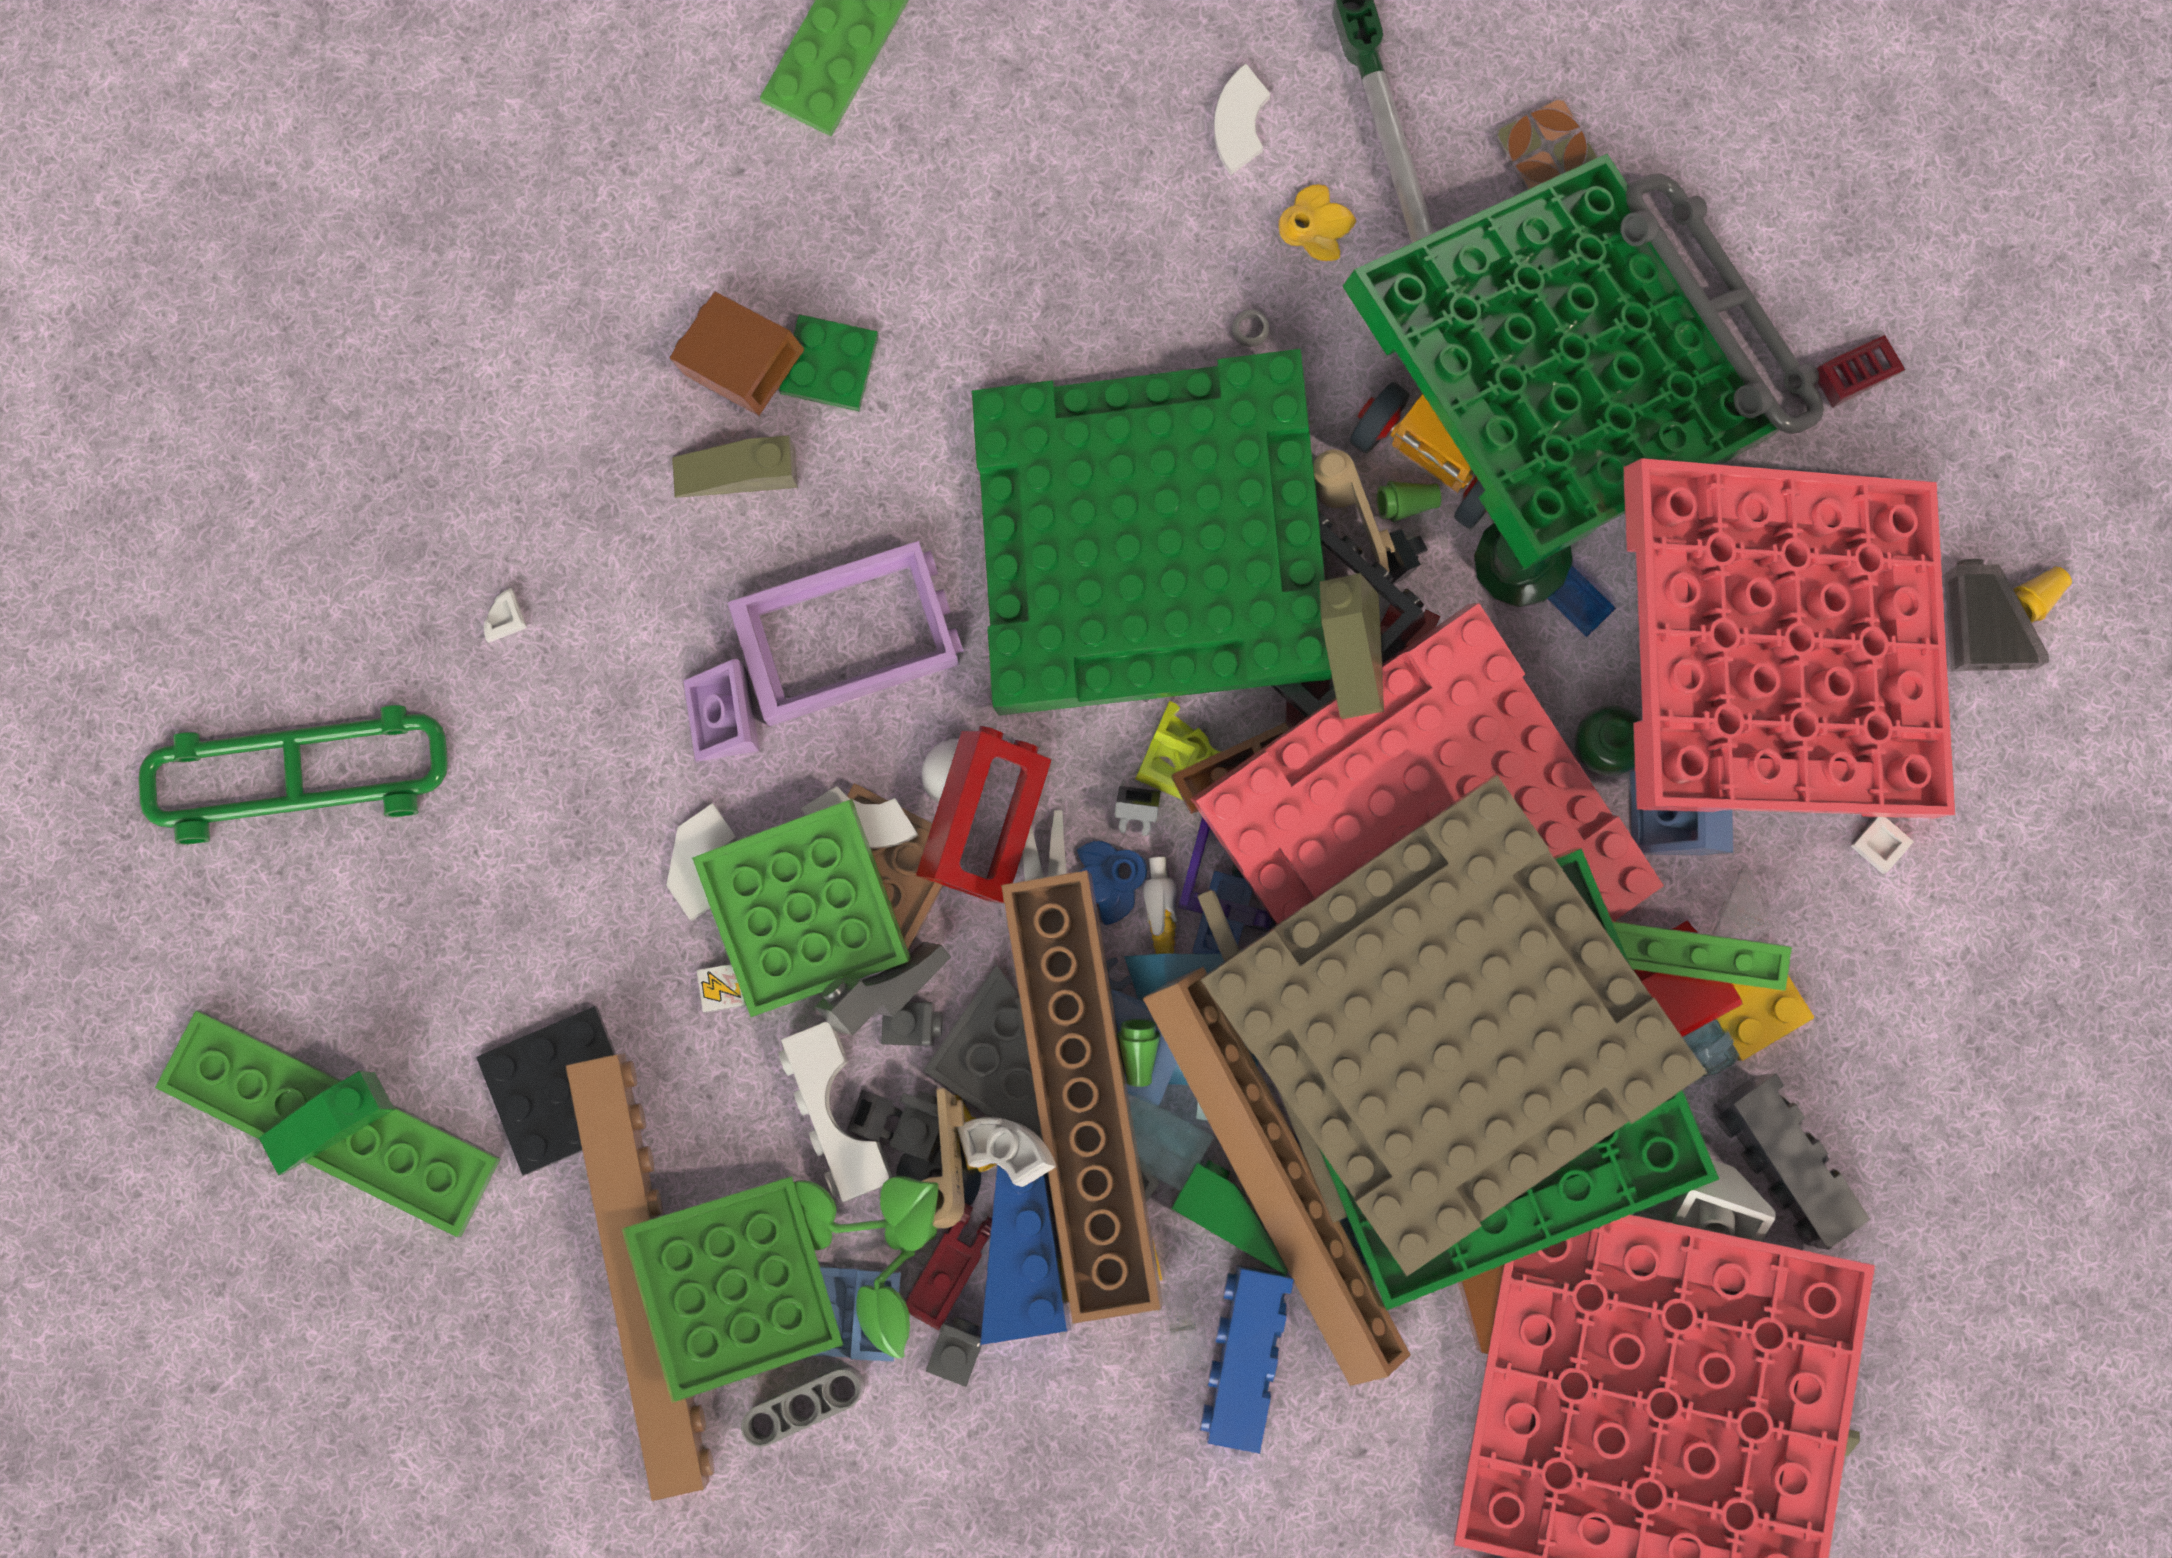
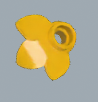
[1278,184,1356,261]

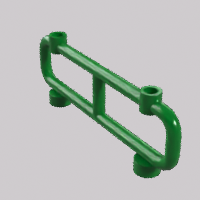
[138,705,448,845]

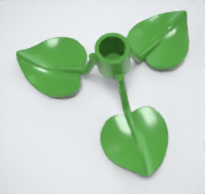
[794,1176,939,1358]

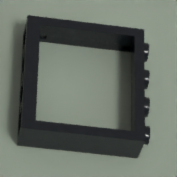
[1271,511,1426,718]

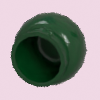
[1574,705,1641,776]

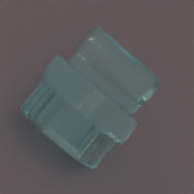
[1682,1019,1739,1077]

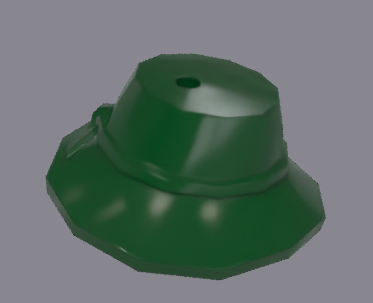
[1474,523,1573,607]

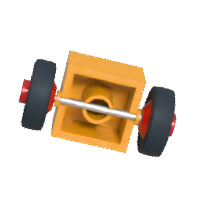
[1350,382,1487,529]

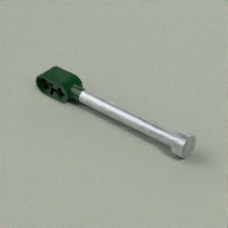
[1332,0,1434,243]

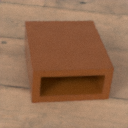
[669,291,804,416]

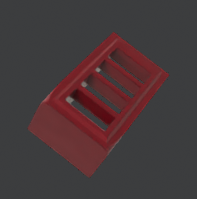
[1817,335,1906,408]

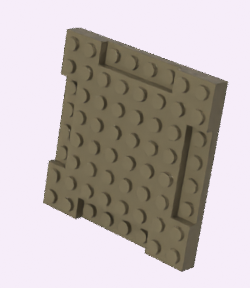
[1201,775,1707,1276]

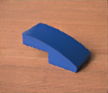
[1192,871,1253,954]

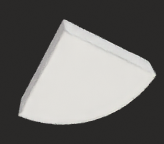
[484,588,528,642]

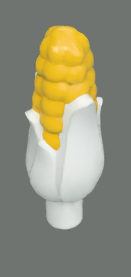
[1143,857,1178,954]

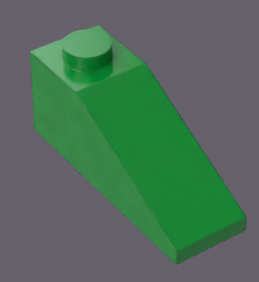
[259,1071,395,1176]
[1171,1160,1288,1276]

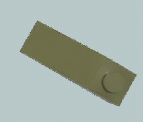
[672,435,798,498]
[1320,573,1384,719]

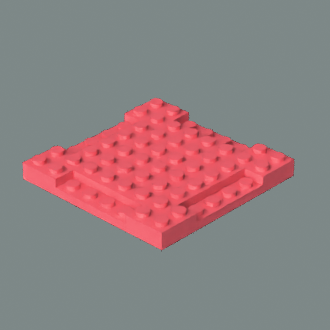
[1624,458,1955,819]
[1191,603,1664,925]
[1454,1215,1875,1558]

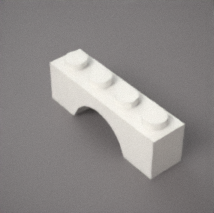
[778,1021,893,1202]

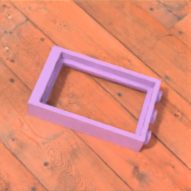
[727,541,964,726]

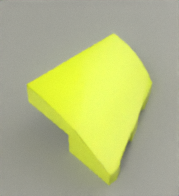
[1135,701,1221,800]

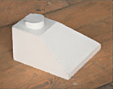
[1666,1159,1776,1242]

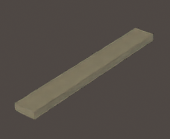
[1197,889,1347,1223]

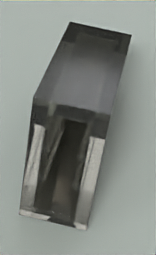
[1944,559,2049,672]

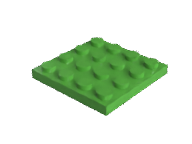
[692,799,911,1017]
[622,1176,843,1403]

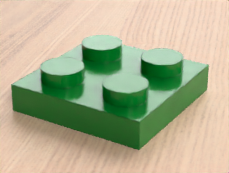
[779,314,879,412]

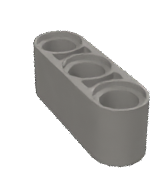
[741,1366,865,1447]

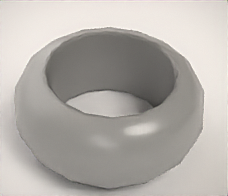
[1232,309,1270,347]

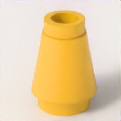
[2008,566,2072,623]

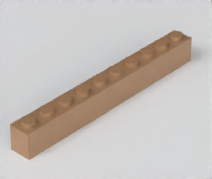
[1143,967,1411,1386]
[566,1053,715,1501]

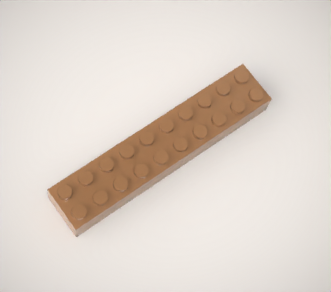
[1001,870,1163,1324]

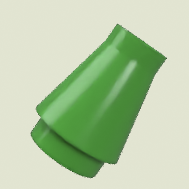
[1377,481,1441,522]
[1117,1019,1160,1087]

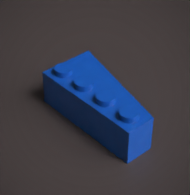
[980,1164,1071,1345]
[1200,1265,1294,1454]

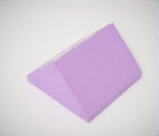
[683,659,759,762]

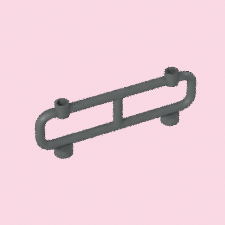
[1621,173,1824,434]

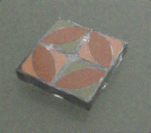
[1490,95,1600,192]

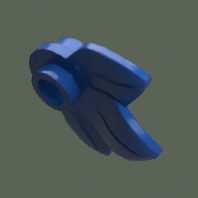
[1077,841,1147,925]

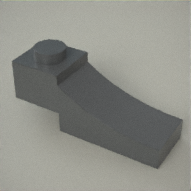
[815,942,951,1036]

